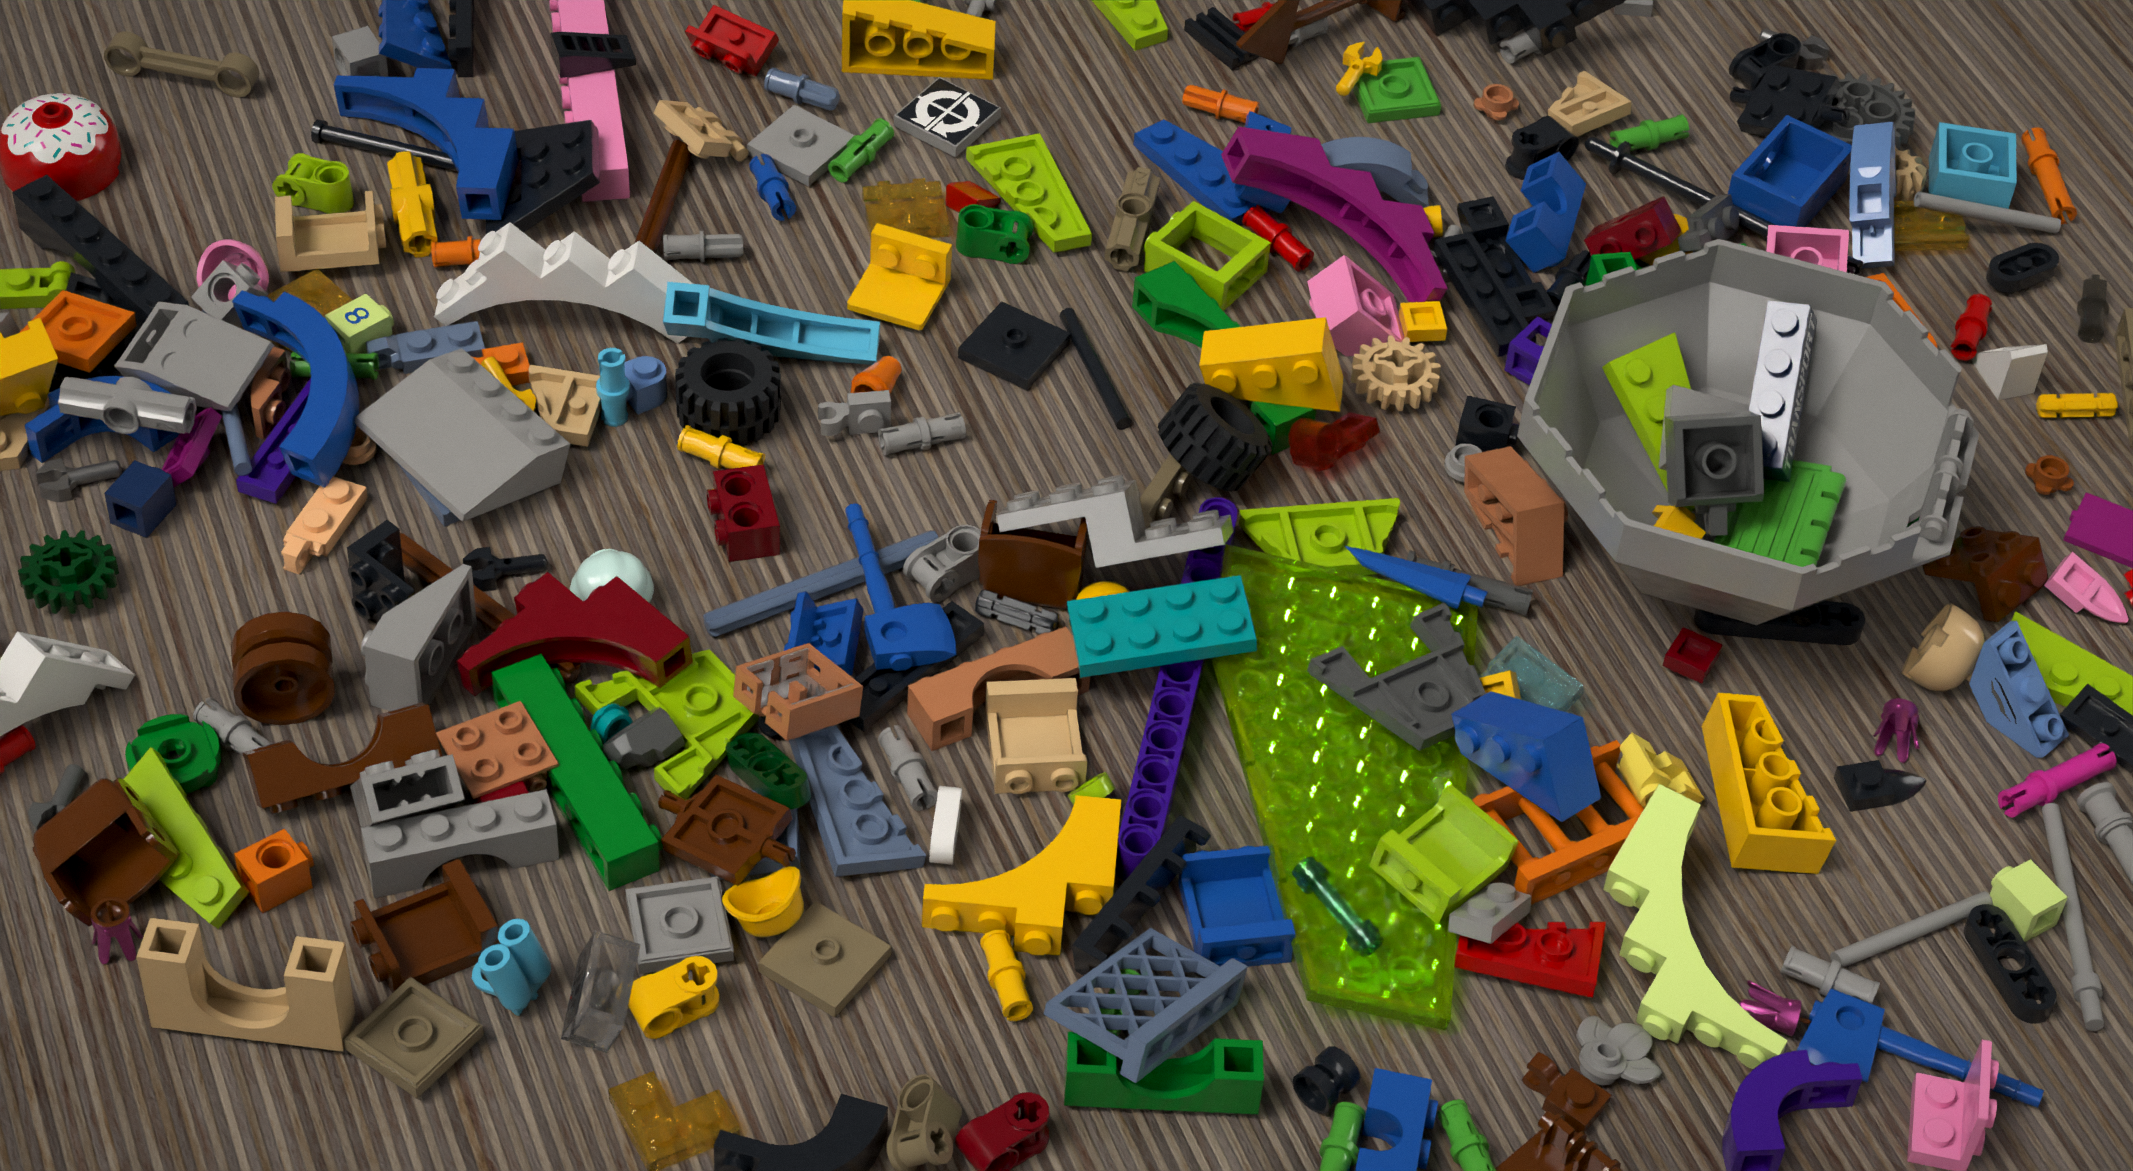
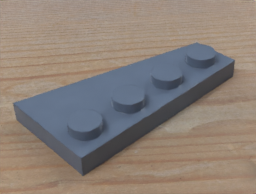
[789,725,926,877]

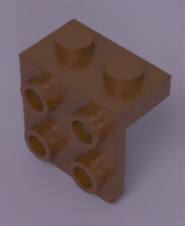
[1922,526,2049,622]

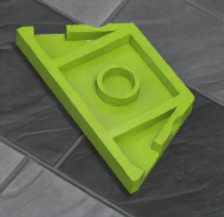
[1238,498,1400,581]

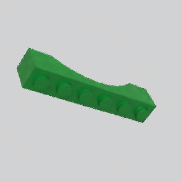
[1132,261,1316,455]

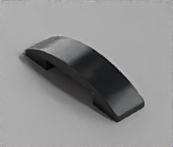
[1457,196,1557,322]

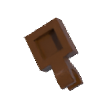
[1522,1052,1612,1133]

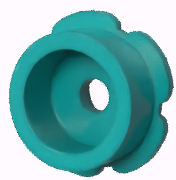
[591,703,633,743]

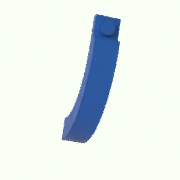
[232,290,360,488]

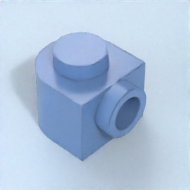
[625,356,667,414]

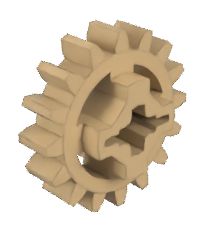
[1350,335,1441,411]

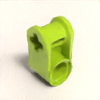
[272,153,354,214]

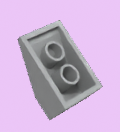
[361,564,477,711]

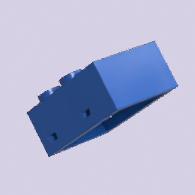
[1728,115,1852,227]

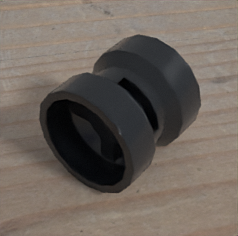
[1292,1046,1361,1114]

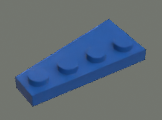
[1133,119,1291,226]

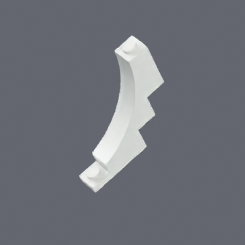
[0,632,135,736]

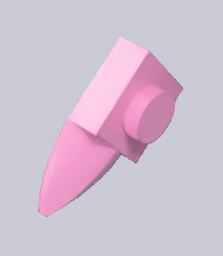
[2044,552,2129,624]

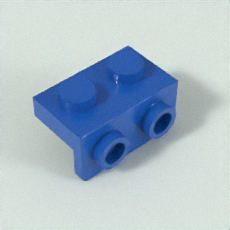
[784,591,864,675]

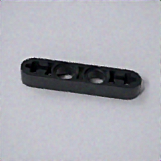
[1694,601,1865,646]

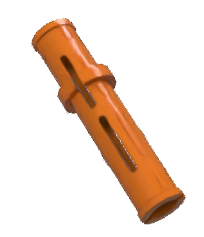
[2021,127,2077,224]

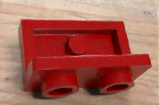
[685,5,779,77]

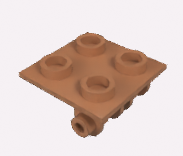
[436,701,559,799]

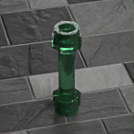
[1292,856,1384,957]

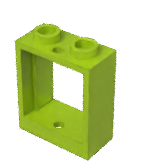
[1143,201,1271,311]

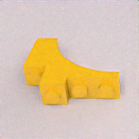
[922,795,1121,956]

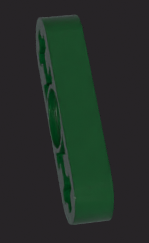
[726,733,811,810]

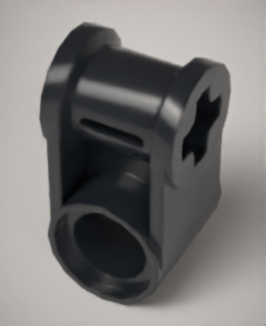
[1729,33,1801,90]
[1505,116,1579,179]

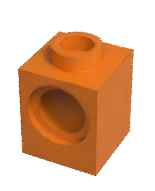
[234,828,314,913]

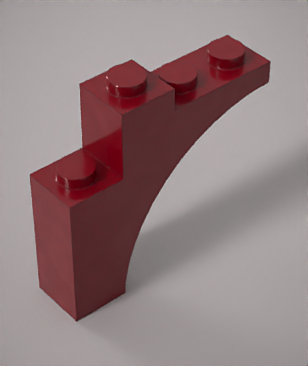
[457,572,693,696]

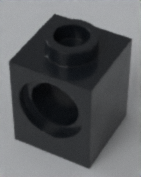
[1455,395,1519,452]

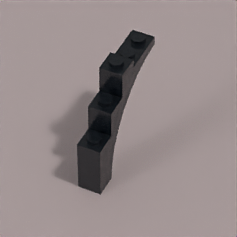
[1409,0,1626,56]

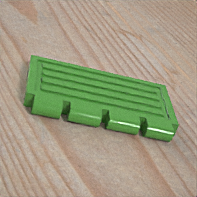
[1714,460,1846,567]

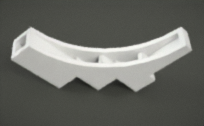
[434,222,693,344]

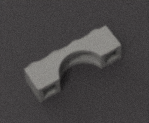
[361,789,559,898]

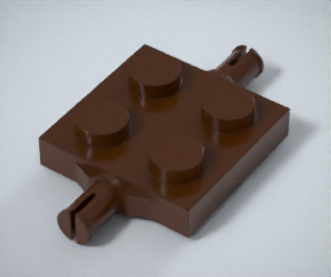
[658,774,796,886]

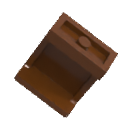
[350,859,500,993]

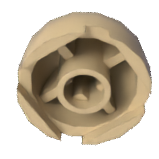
[1902,603,1985,692]

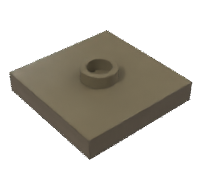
[758,901,892,1017]
[343,977,484,1099]

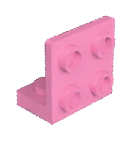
[1907,1039,1999,1171]

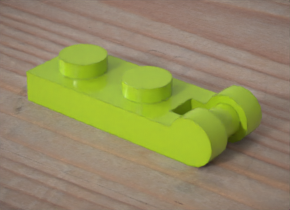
[0,261,75,309]

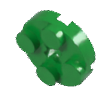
[125,714,221,794]

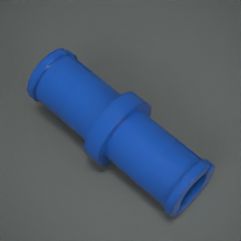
[749,154,796,221]

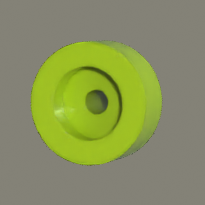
[1068,772,1116,806]

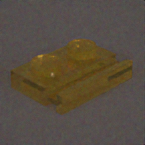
[1894,201,1970,251]

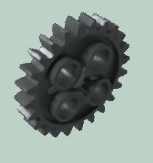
[1817,73,1915,150]

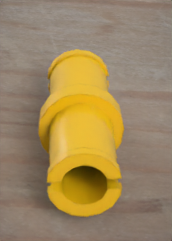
[677,425,765,469]
[980,929,1033,1021]

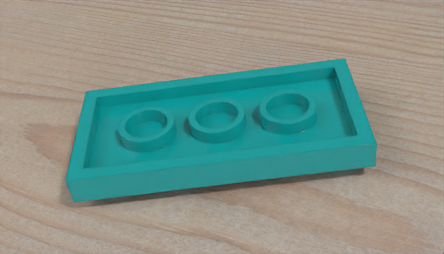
[1067,575,1257,678]

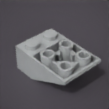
[114,301,274,411]

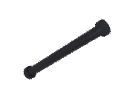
[311,119,457,171]

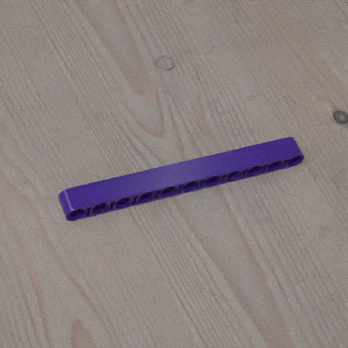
[1116,497,1237,881]

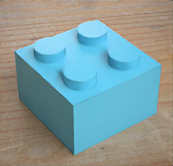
[1928,122,2017,209]

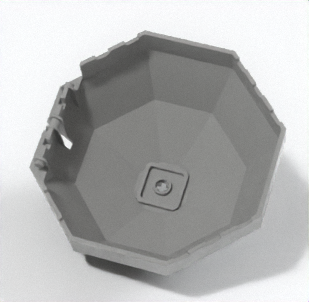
[1517,239,1979,625]

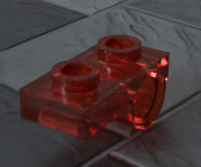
[1289,412,1381,471]

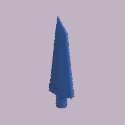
[1345,546,1488,609]

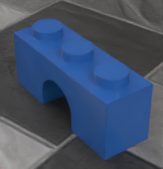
[1505,152,1586,273]
[1355,1068,1438,1171]

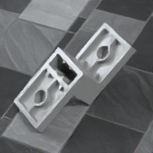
[996,475,1234,568]

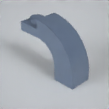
[1321,137,1429,208]

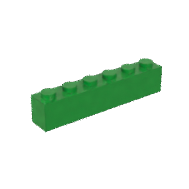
[492,654,663,891]

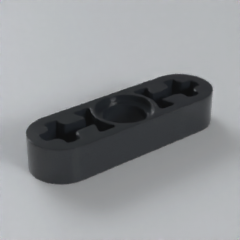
[1964,904,2057,1024]

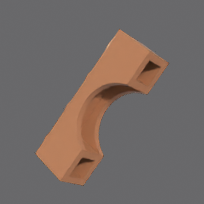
[907,626,1090,751]

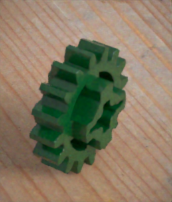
[18,530,119,614]

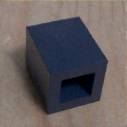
[104,460,176,538]

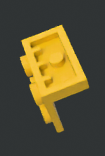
[847,223,952,330]

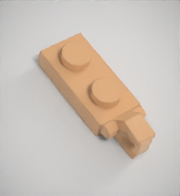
[281,476,368,575]

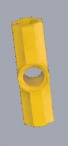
[387,151,438,258]

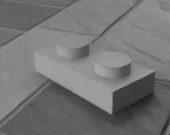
[1448,883,1532,944]

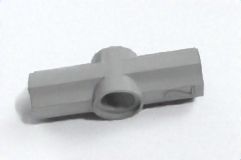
[58,377,196,434]

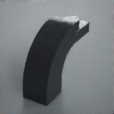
[714,1094,888,1171]

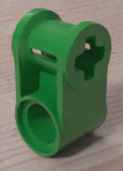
[956,204,1034,264]

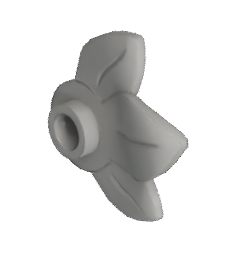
[1576,1016,1662,1085]

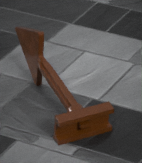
[1236,0,1406,64]

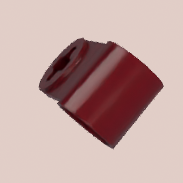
[955,1092,1049,1171]

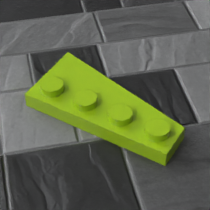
[1092,0,1168,51]
[966,133,1092,253]
[1602,332,1695,512]
[2012,611,2133,715]
[123,747,249,929]

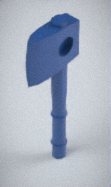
[845,503,957,671]
[1796,989,2044,1108]

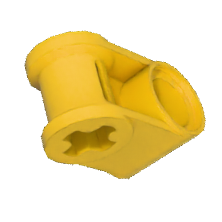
[623,956,720,1039]

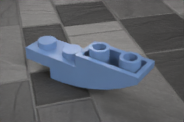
[1849,122,1896,269]

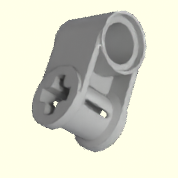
[903,525,981,602]

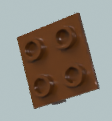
[1495,1111,1623,1171]

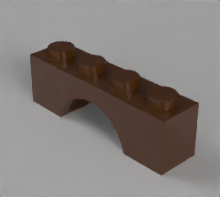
[242,702,443,813]

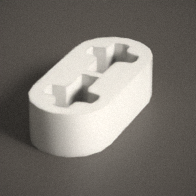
[929,786,962,865]

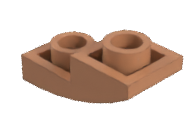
[251,347,291,439]

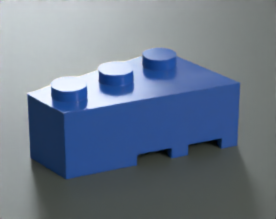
[1451,691,1601,822]

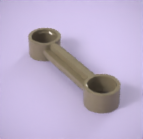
[104,31,259,98]

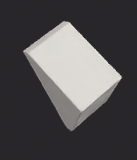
[1971,344,2048,400]

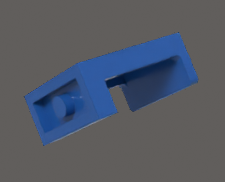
[1178,846,1295,967]

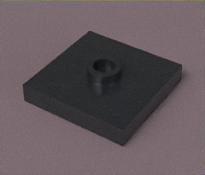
[958,301,1071,390]

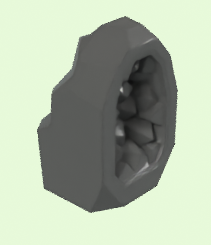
[602,707,685,769]

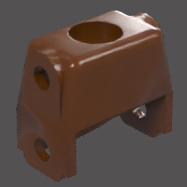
[978,500,1089,609]
[33,777,180,927]

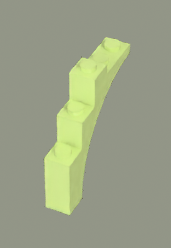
[1603,784,1788,1069]

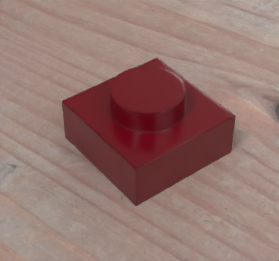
[1662,627,1723,684]

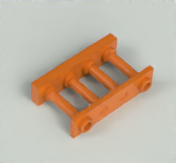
[1472,740,1644,905]

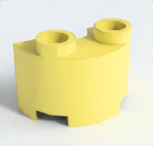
[1617,732,1704,808]

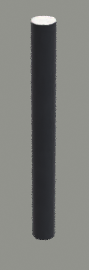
[1059,308,1132,430]

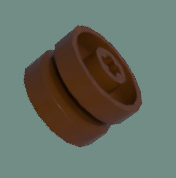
[231,612,335,725]

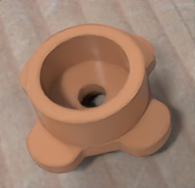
[1474,84,1519,120]

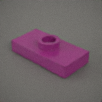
[162,407,222,488]

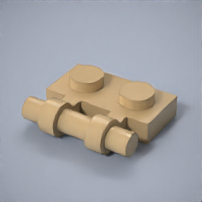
[654,100,748,162]

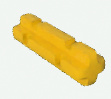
[2036,393,2118,418]

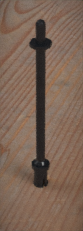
[1584,137,1863,275]

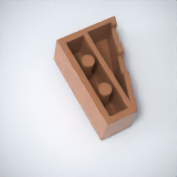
[1464,446,1568,586]

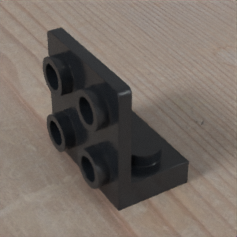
[347,520,415,624]

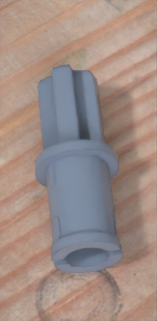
[764,67,840,110]

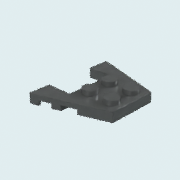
[1307,603,1486,751]

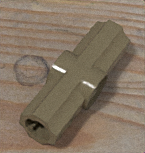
[1105,167,1160,271]

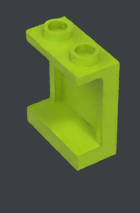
[1369,785,1518,925]

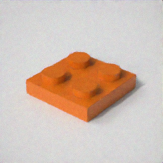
[19,290,137,373]

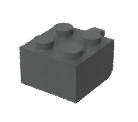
[1664,411,1764,536]

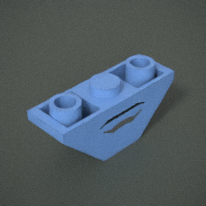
[1969,621,2069,758]

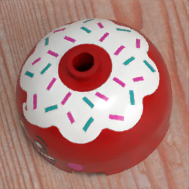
[0,93,122,201]

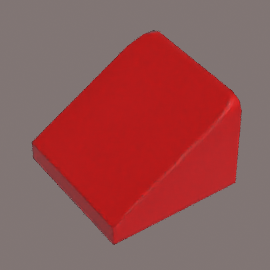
[946,181,1001,212]

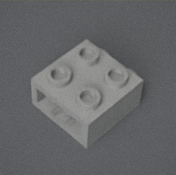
[350,749,465,827]

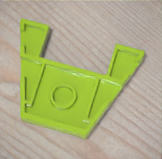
[575,649,758,799]

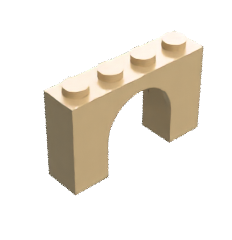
[136,918,355,1052]

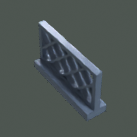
[1043,928,1248,1083]

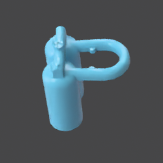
[472,918,551,1016]

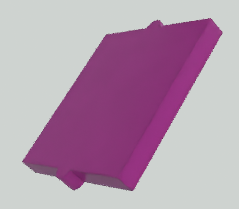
[2063,492,2133,568]

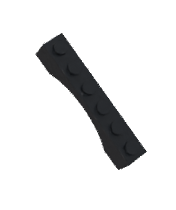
[12,175,189,334]

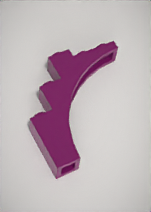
[1221,126,1448,302]

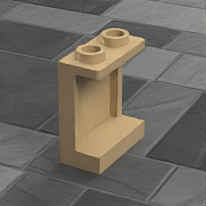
[275,191,386,272]
[985,678,1087,794]

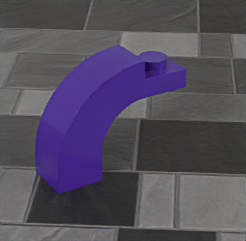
[1722,1049,1863,1171]

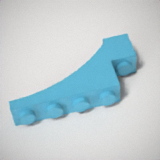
[663,282,880,365]

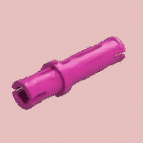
[1998,743,2116,817]

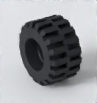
[675,338,781,446]
[1158,382,1273,492]

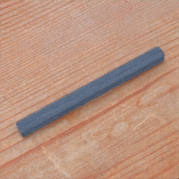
[703,530,939,637]

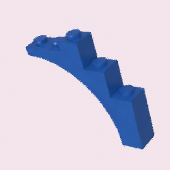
[334,68,519,220]

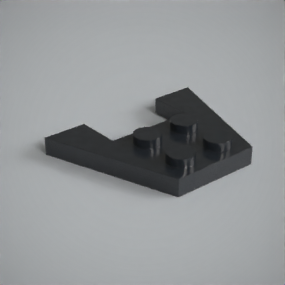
[486,120,600,234]

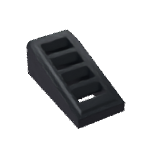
[550,32,636,78]

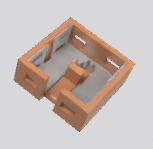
[733,643,863,741]

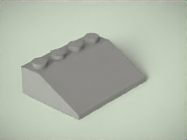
[355,348,570,522]

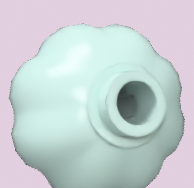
[570,549,654,603]

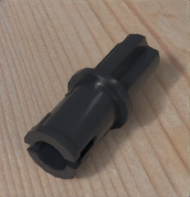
[1546,250,1592,313]

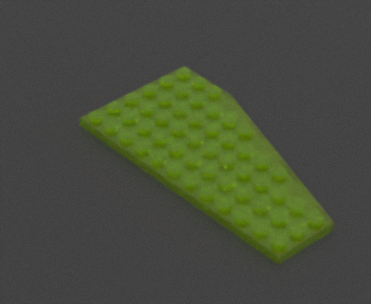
[1211,544,1478,1031]

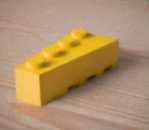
[1701,693,1836,874]

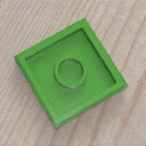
[1347,57,1441,123]

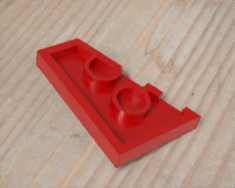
[1453,922,1606,998]

